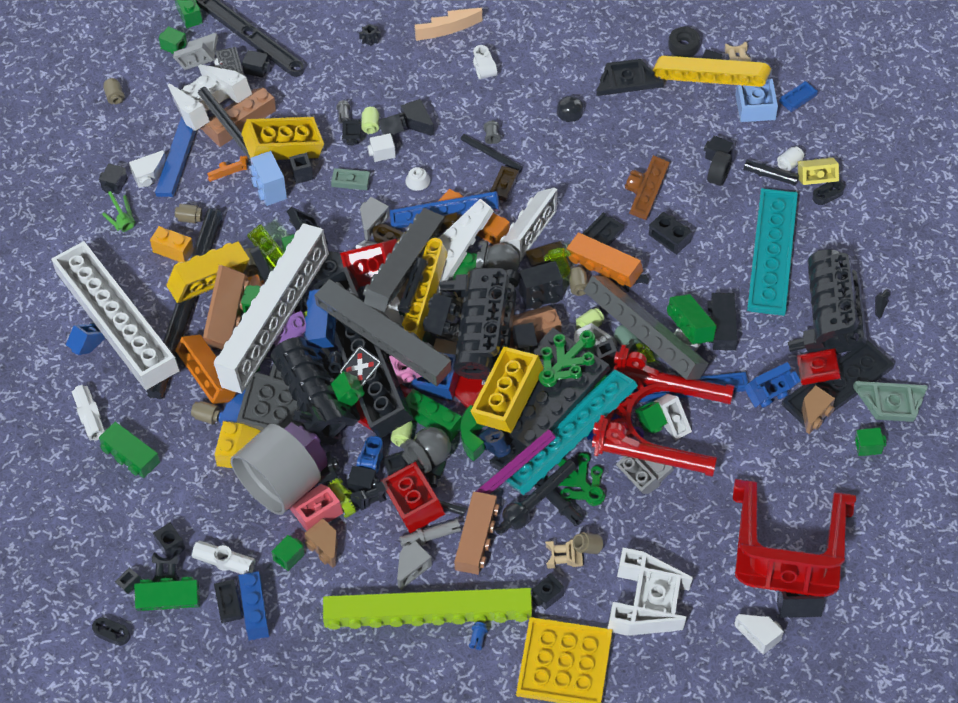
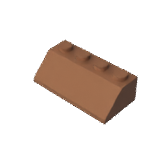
[200,88,276,147]
[203,265,250,350]
[500,305,562,349]

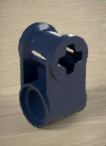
[477,427,511,457]

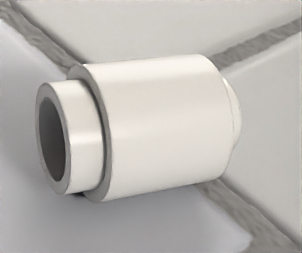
[777,147,804,172]

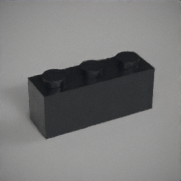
[707,293,737,350]

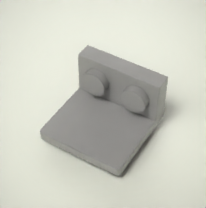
[173,33,218,70]

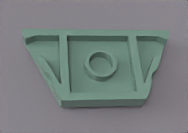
[853,381,928,422]

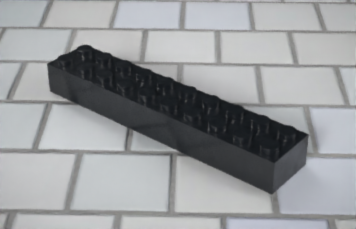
[314,267,414,438]

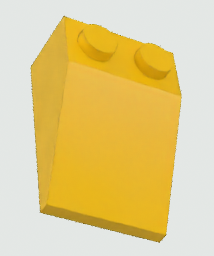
[214,421,261,468]

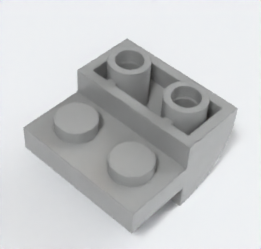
[616,456,674,494]

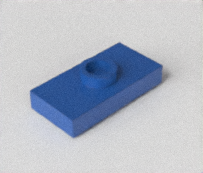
[779,81,818,112]

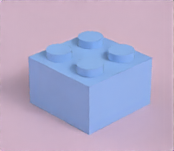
[735,79,778,122]
[249,151,287,206]

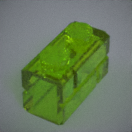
[247,224,284,268]

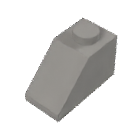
[360,197,390,241]
[397,541,432,590]

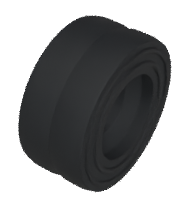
[668,27,700,58]
[707,151,732,186]

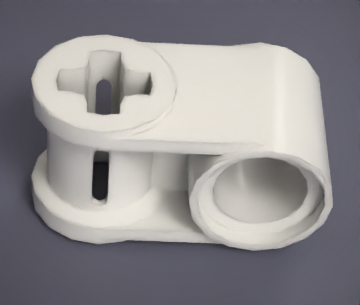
[473,45,497,79]

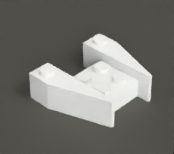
[168,64,252,131]
[608,548,693,636]

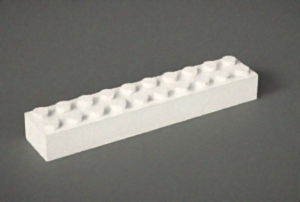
[214,224,329,394]
[51,241,179,390]

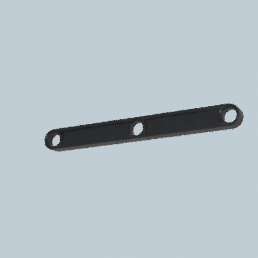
[196,0,304,77]

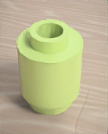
[361,107,379,134]
[576,308,604,330]
[391,421,413,447]

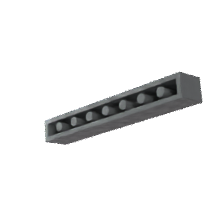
[363,208,444,312]
[584,275,709,380]
[314,279,452,386]

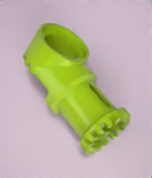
[327,478,356,518]

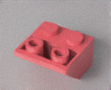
[289,484,343,531]

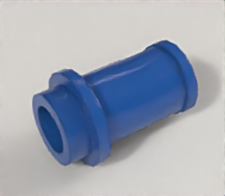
[469,622,488,650]

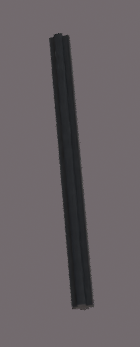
[146,208,222,399]

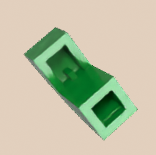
[460,405,484,462]

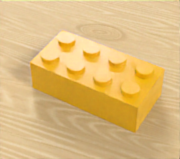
[241,117,324,160]
[166,241,250,304]
[470,347,544,433]

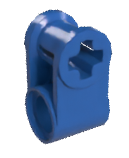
[356,436,383,474]

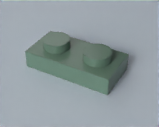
[331,168,370,190]

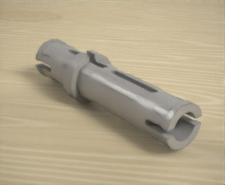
[399,519,461,548]

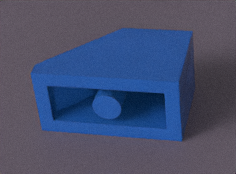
[66,323,106,355]

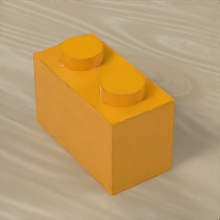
[150,226,194,262]

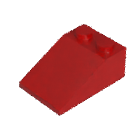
[340,239,397,287]
[381,462,445,534]

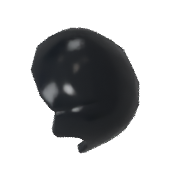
[557,96,584,122]

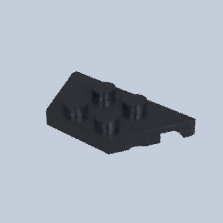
[596,59,664,96]

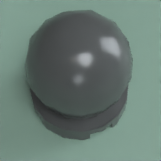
[475,240,520,271]
[400,427,451,476]

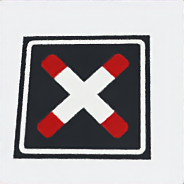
[338,345,382,387]

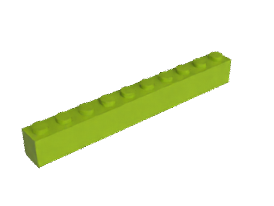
[323,588,532,630]

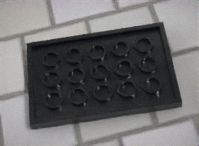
[501,328,611,448]

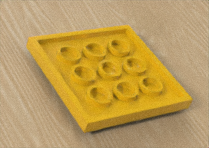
[516,617,612,703]

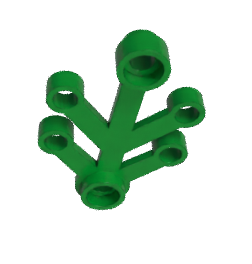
[539,330,596,387]
[548,453,605,506]

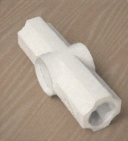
[72,385,104,441]
[192,540,255,574]

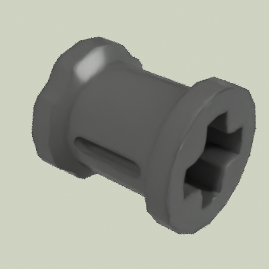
[483,121,501,144]

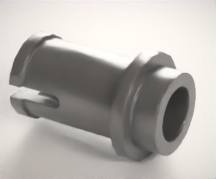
[336,100,350,124]

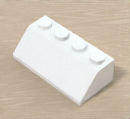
[500,188,557,262]

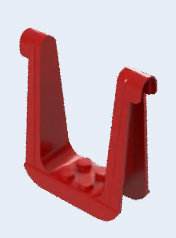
[733,479,856,597]

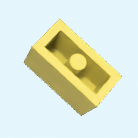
[798,158,839,185]

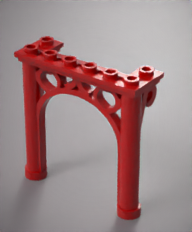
[592,345,734,477]

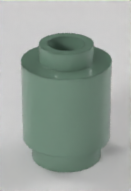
[614,325,641,353]

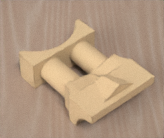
[725,42,751,62]
[545,540,583,568]

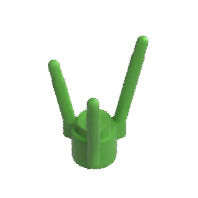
[102,191,135,232]

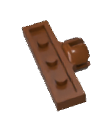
[625,155,670,220]

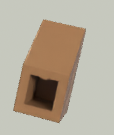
[802,386,835,434]
[305,518,338,568]

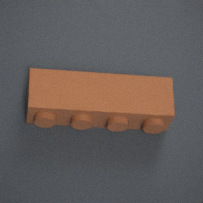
[454,491,500,575]

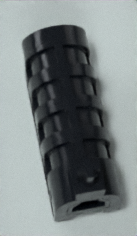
[788,249,867,354]
[439,268,516,379]
[271,337,361,445]

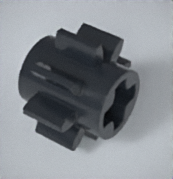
[359,24,381,46]

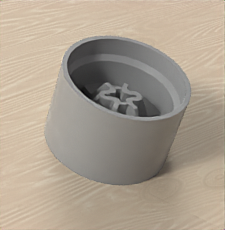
[231,424,321,515]

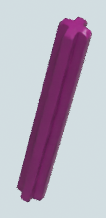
[475,430,556,494]

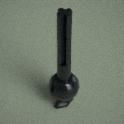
[494,459,577,536]

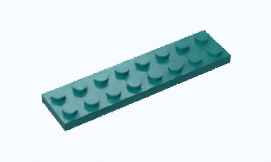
[747,188,798,316]
[505,370,638,495]

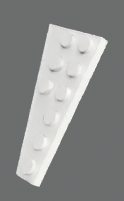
[436,199,494,294]

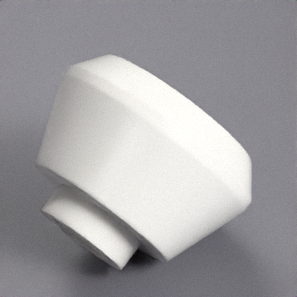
[406,167,430,191]

